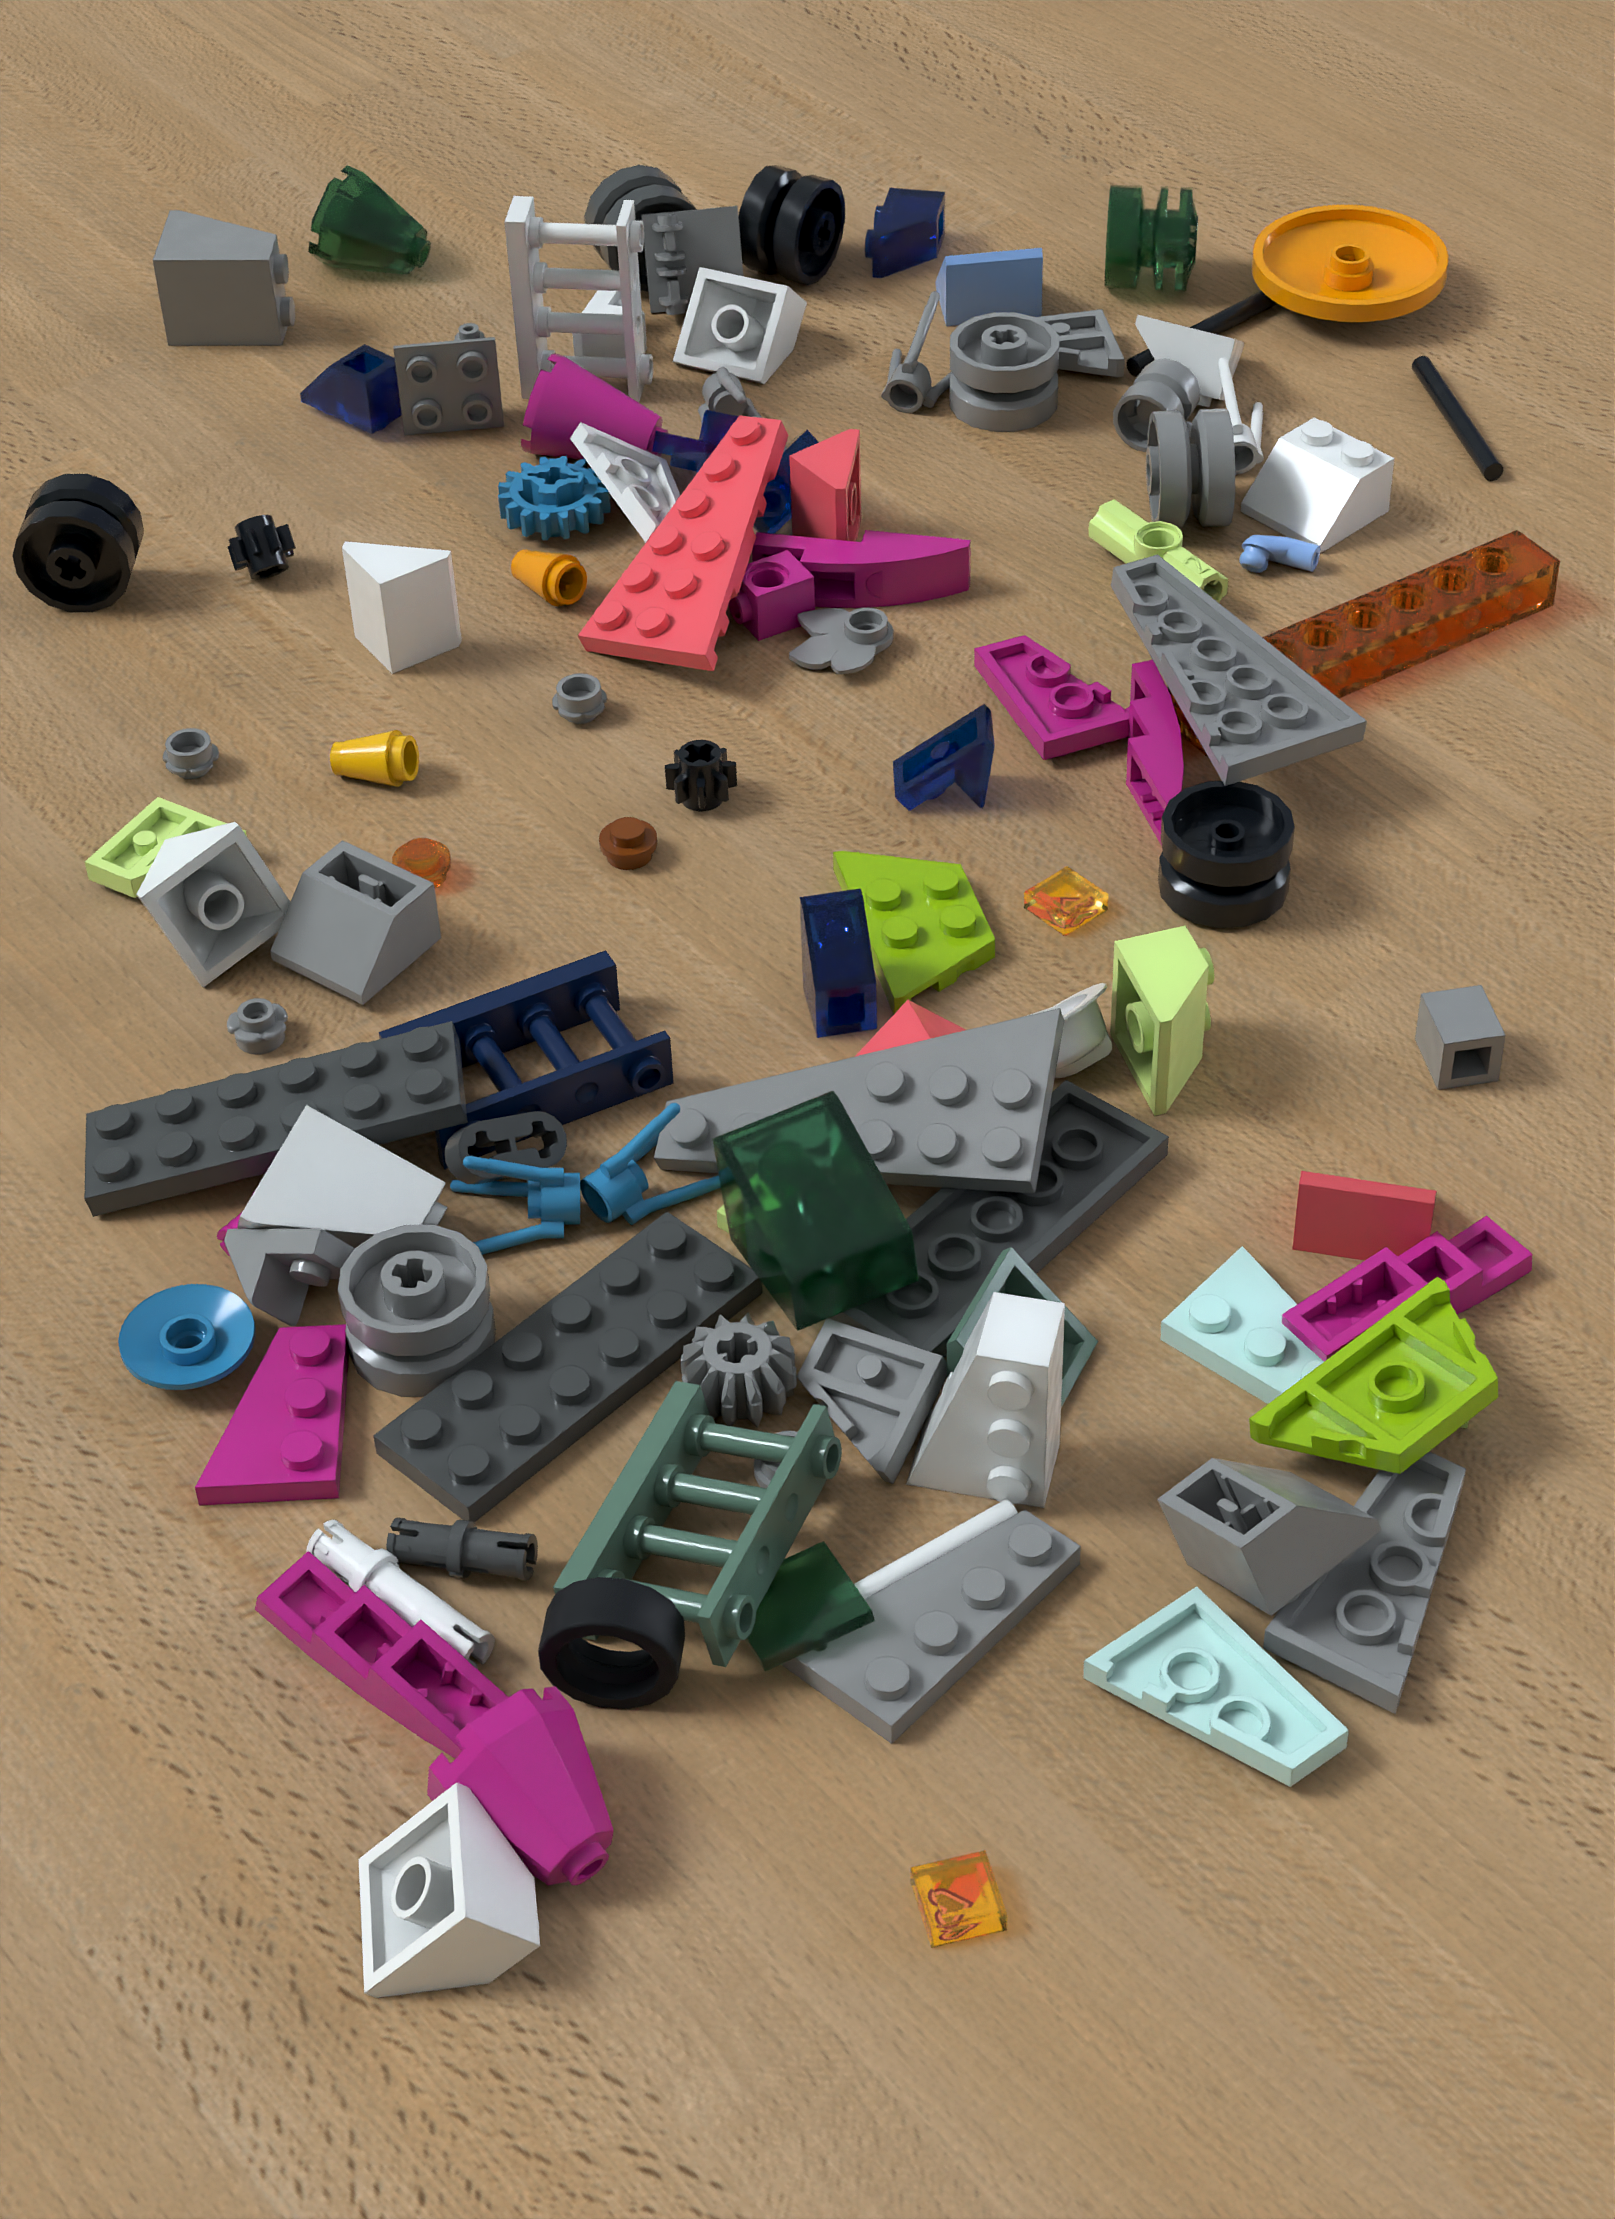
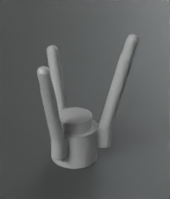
[881,291,952,413]
[698,367,785,458]

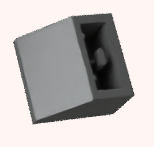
[271,840,441,1005]
[1157,1458,1382,1616]

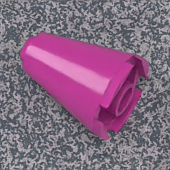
[521,353,668,459]

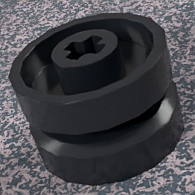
[738,165,845,285]
[12,474,144,612]
[1158,781,1295,928]

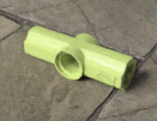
[1088,499,1228,603]

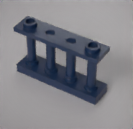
[379,950,674,1170]

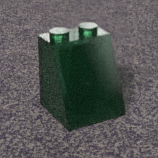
[712,1091,919,1331]

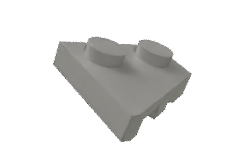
[1037,309,1124,377]
[797,1318,947,1484]

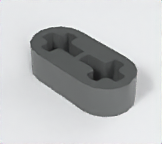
[445,1111,567,1184]

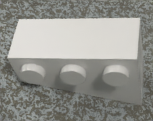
[906,1292,1065,1508]

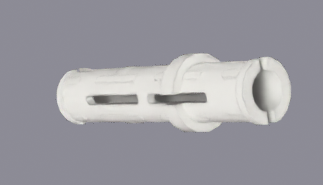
[307,1519,495,1669]

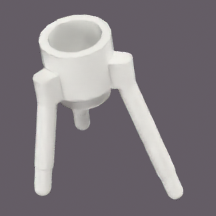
[1186,358,1264,475]

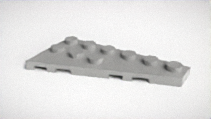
[1111,554,1367,786]
[654,1008,1064,1193]

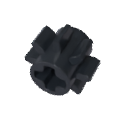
[227,515,296,580]
[665,740,737,812]

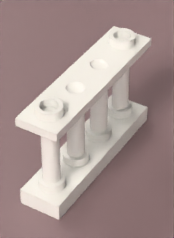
[504,196,653,403]

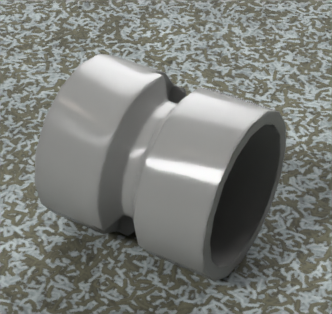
[1113,359,1200,452]

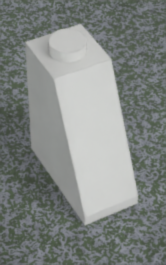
[237,1105,448,1248]

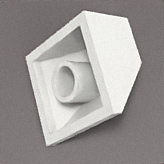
[673,267,807,384]
[1135,315,1244,407]
[359,1782,540,1998]

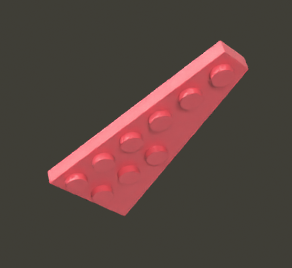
[578,416,788,671]

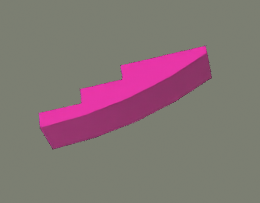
[1126,660,1184,846]
[1282,1215,1533,1361]
[255,1551,508,1759]

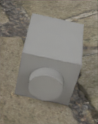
[1415,985,1506,1090]

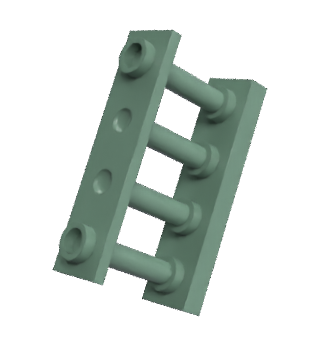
[553,1381,842,1667]

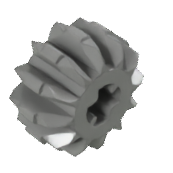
[681,1313,797,1428]

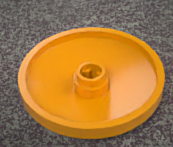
[1252,205,1448,322]

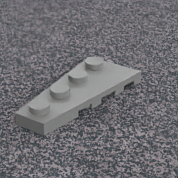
[1263,1452,1466,1714]
[780,1510,1081,1744]

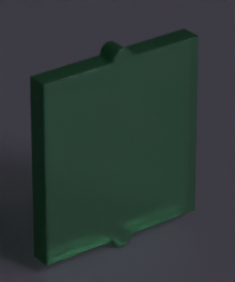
[745,1541,875,1672]

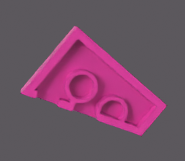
[974,635,1130,760]
[195,1324,349,1506]

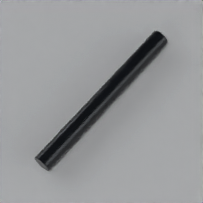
[1126,291,1277,377]
[1412,356,1504,481]

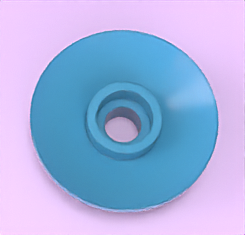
[118,1284,256,1390]

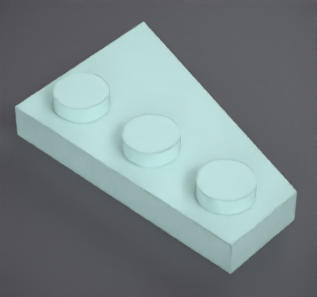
[1160,1246,1324,1404]
[1083,1586,1349,1787]

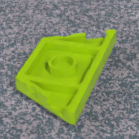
[833,851,995,1015]
[1249,1276,1498,1474]

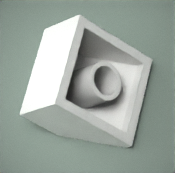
[1241,417,1394,554]

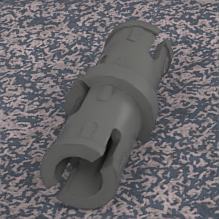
[386,1517,538,1581]

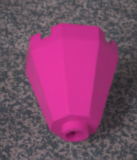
[427,1686,614,1886]

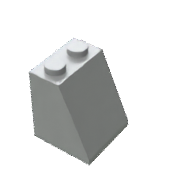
[153,210,295,346]

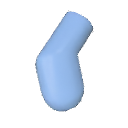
[1239,535,1321,573]

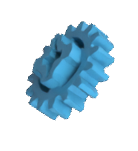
[498,456,611,540]

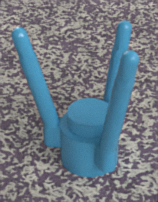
[580,1103,731,1225]
[450,1156,580,1255]

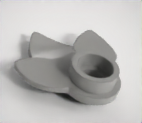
[789,607,894,675]

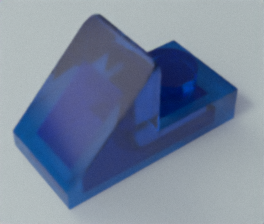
[893,704,995,811]

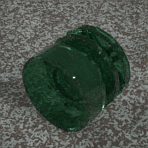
[1105,185,1198,291]

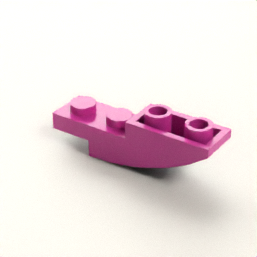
[752,530,971,608]

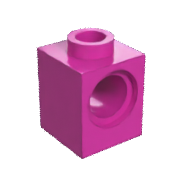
[728,550,815,641]

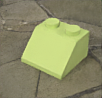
[1110,925,1214,1116]

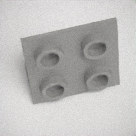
[641,206,743,315]
[393,323,504,435]

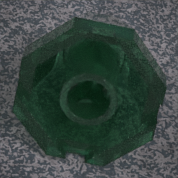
[308,165,431,275]

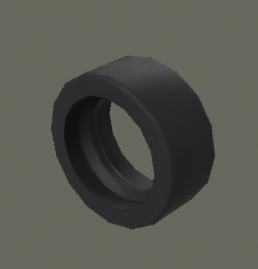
[538,1577,685,1709]

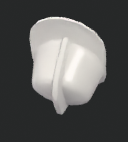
[1027,983,1112,1078]

